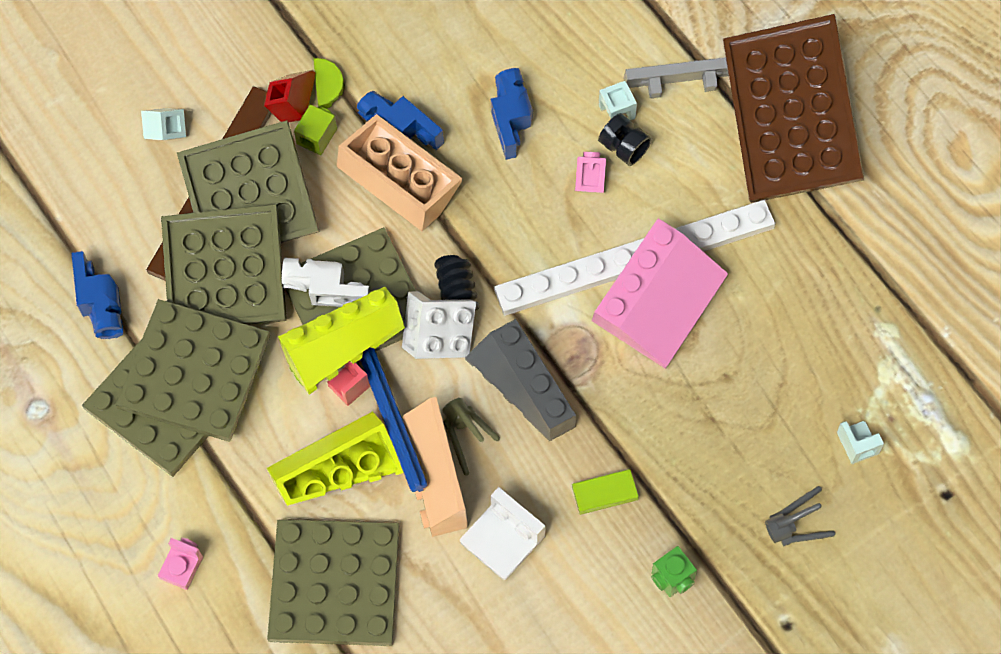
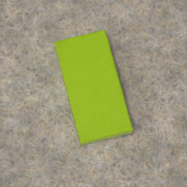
[572,469,639,515]

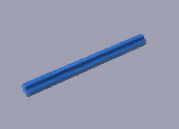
[360,347,427,492]

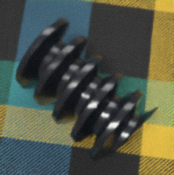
[434,255,480,311]

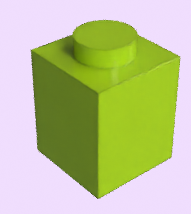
[294,104,337,155]

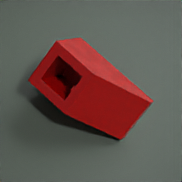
[264,70,316,122]

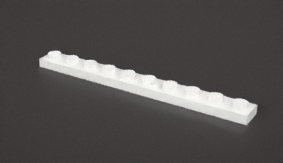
[494,200,775,316]

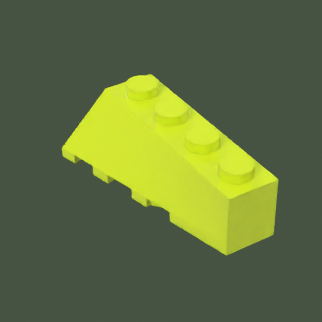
[278,287,405,395]
[266,411,404,506]

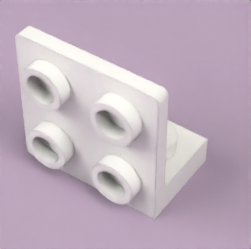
[402,291,476,359]
[460,487,545,580]

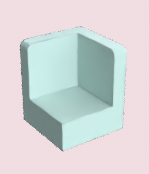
[599,81,637,120]
[141,108,186,140]
[837,421,884,464]

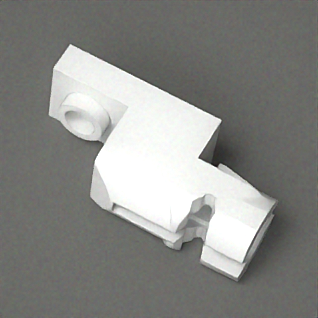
[282,258,370,307]

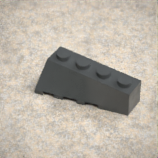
[465,319,576,441]

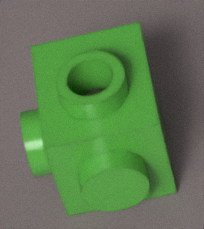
[651,546,697,597]

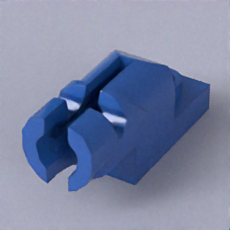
[490,68,533,160]
[357,91,444,150]
[71,251,123,339]

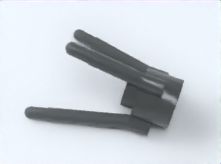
[765,486,836,547]

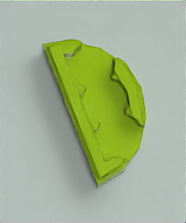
[313,58,344,109]

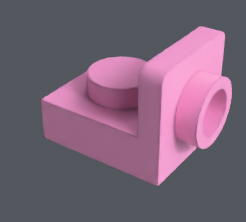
[575,152,606,193]
[158,538,203,590]

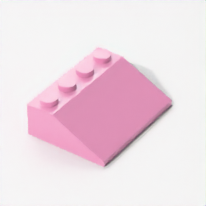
[592,218,728,369]

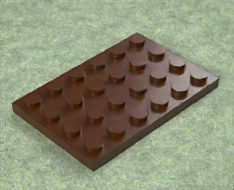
[723,14,864,203]

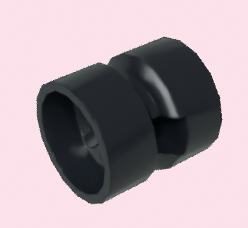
[598,113,652,166]

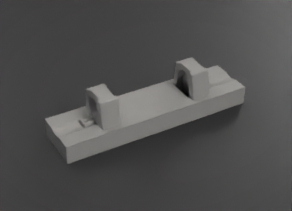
[624,57,729,98]

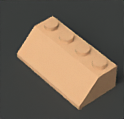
[337,114,462,231]
[403,397,467,537]

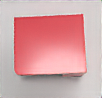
[327,361,370,406]

